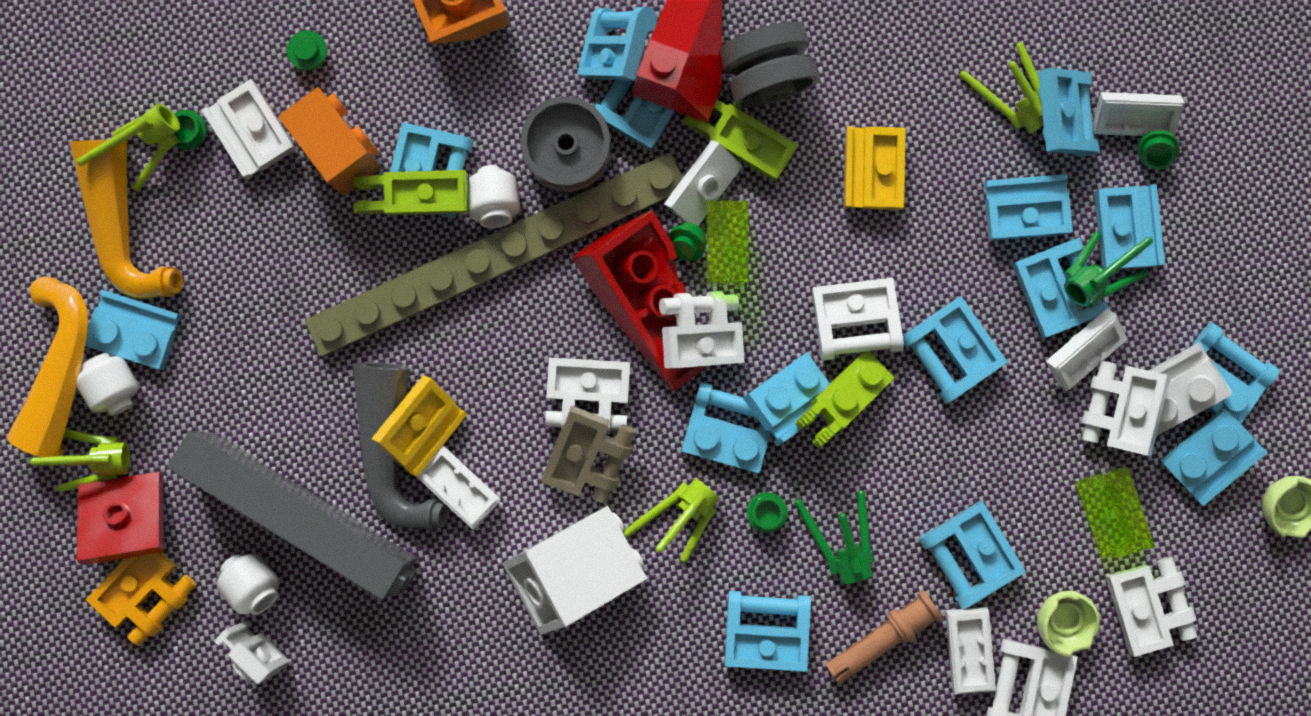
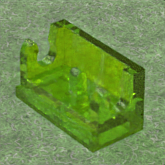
[707,201,748,287]
[1074,468,1155,559]

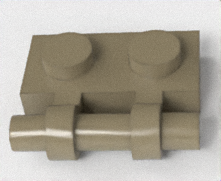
[541,406,636,503]

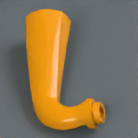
[70,140,183,299]
[7,277,88,457]

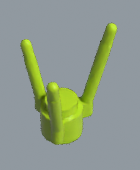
[960,42,1044,134]
[76,103,180,191]
[30,429,130,492]
[624,478,720,563]

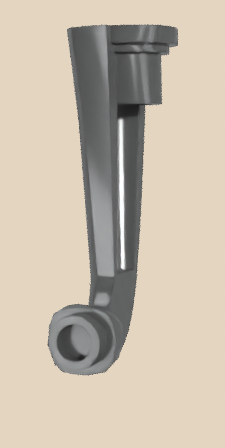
[353,362,449,531]

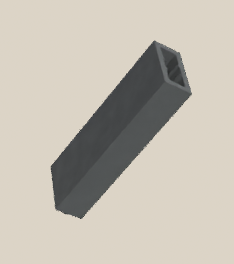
[167,431,418,600]

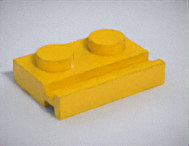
[844,126,906,210]
[371,375,467,477]

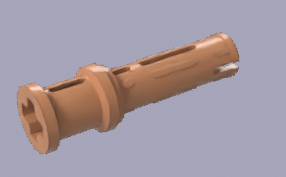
[825,589,944,685]

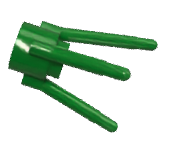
[1064,231,1153,308]
[794,490,874,584]

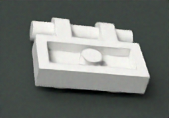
[659,291,744,368]
[545,357,630,435]
[1082,361,1171,456]
[1106,557,1197,657]

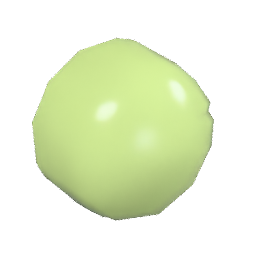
[1262,476,1311,538]
[1037,591,1100,658]

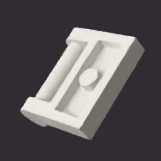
[812,278,904,361]
[986,639,1078,716]

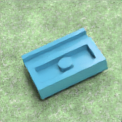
[983,174,1073,241]
[1094,184,1165,270]
[85,290,183,370]
[743,352,830,446]
[1160,407,1268,506]

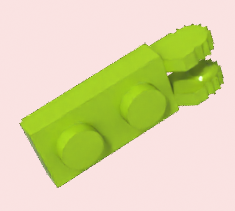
[682,99,798,182]
[353,170,468,215]
[795,351,894,449]

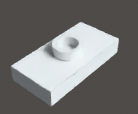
[1093,92,1184,136]
[664,140,743,226]
[1046,309,1127,391]
[417,446,501,530]
[945,607,996,695]

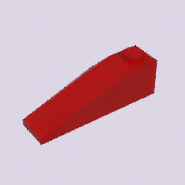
[632,0,722,123]
[572,210,705,391]

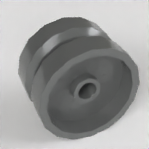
[718,21,820,108]
[520,96,612,195]

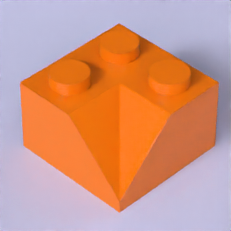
[413,0,510,44]
[278,87,382,196]

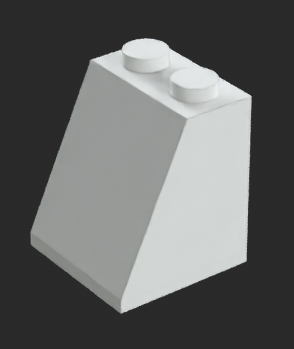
[502,506,647,635]

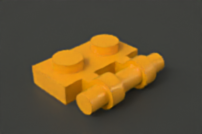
[86,552,197,646]

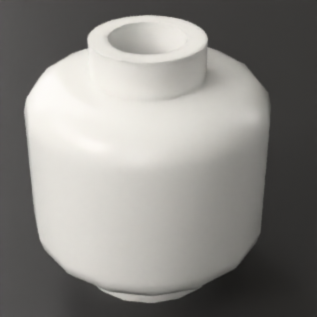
[468,165,520,229]
[76,353,139,416]
[217,554,280,615]

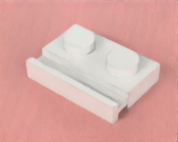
[201,79,297,180]
[1149,342,1232,435]
[214,620,290,684]

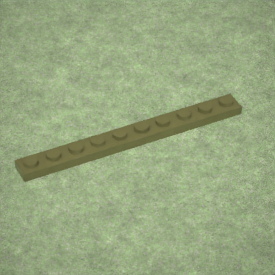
[305,152,683,357]

